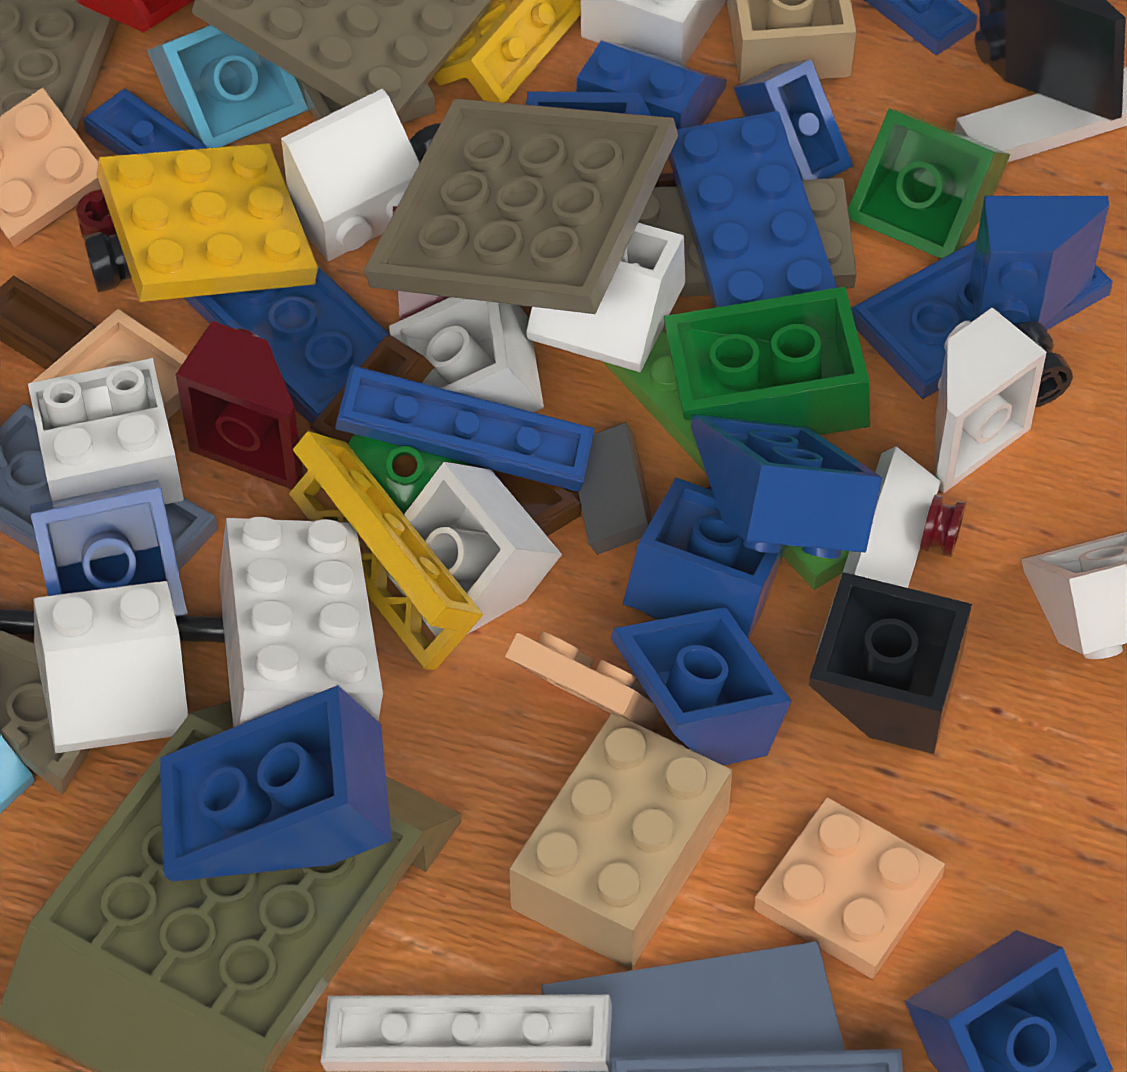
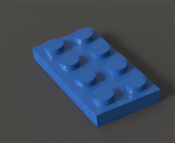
[668,111,837,308]

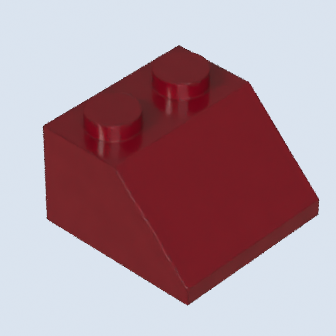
[175,321,304,489]

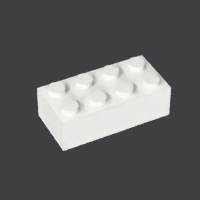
[219,517,383,728]

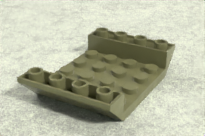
[0,701,462,1072]

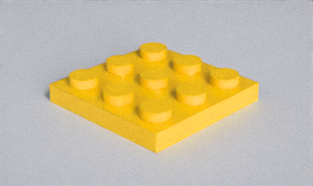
[97,143,318,302]

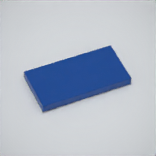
[851,240,1113,399]
[184,265,389,425]

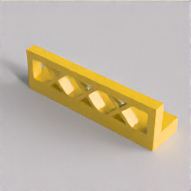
[433,0,581,103]
[289,431,484,670]

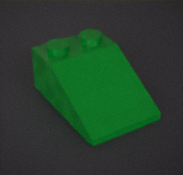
[663,286,870,435]

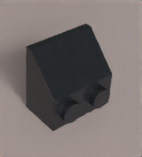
[809,572,972,754]

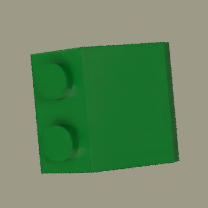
[848,108,1011,259]

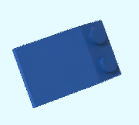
[691,414,882,559]
[160,685,392,882]

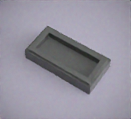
[579,422,652,555]

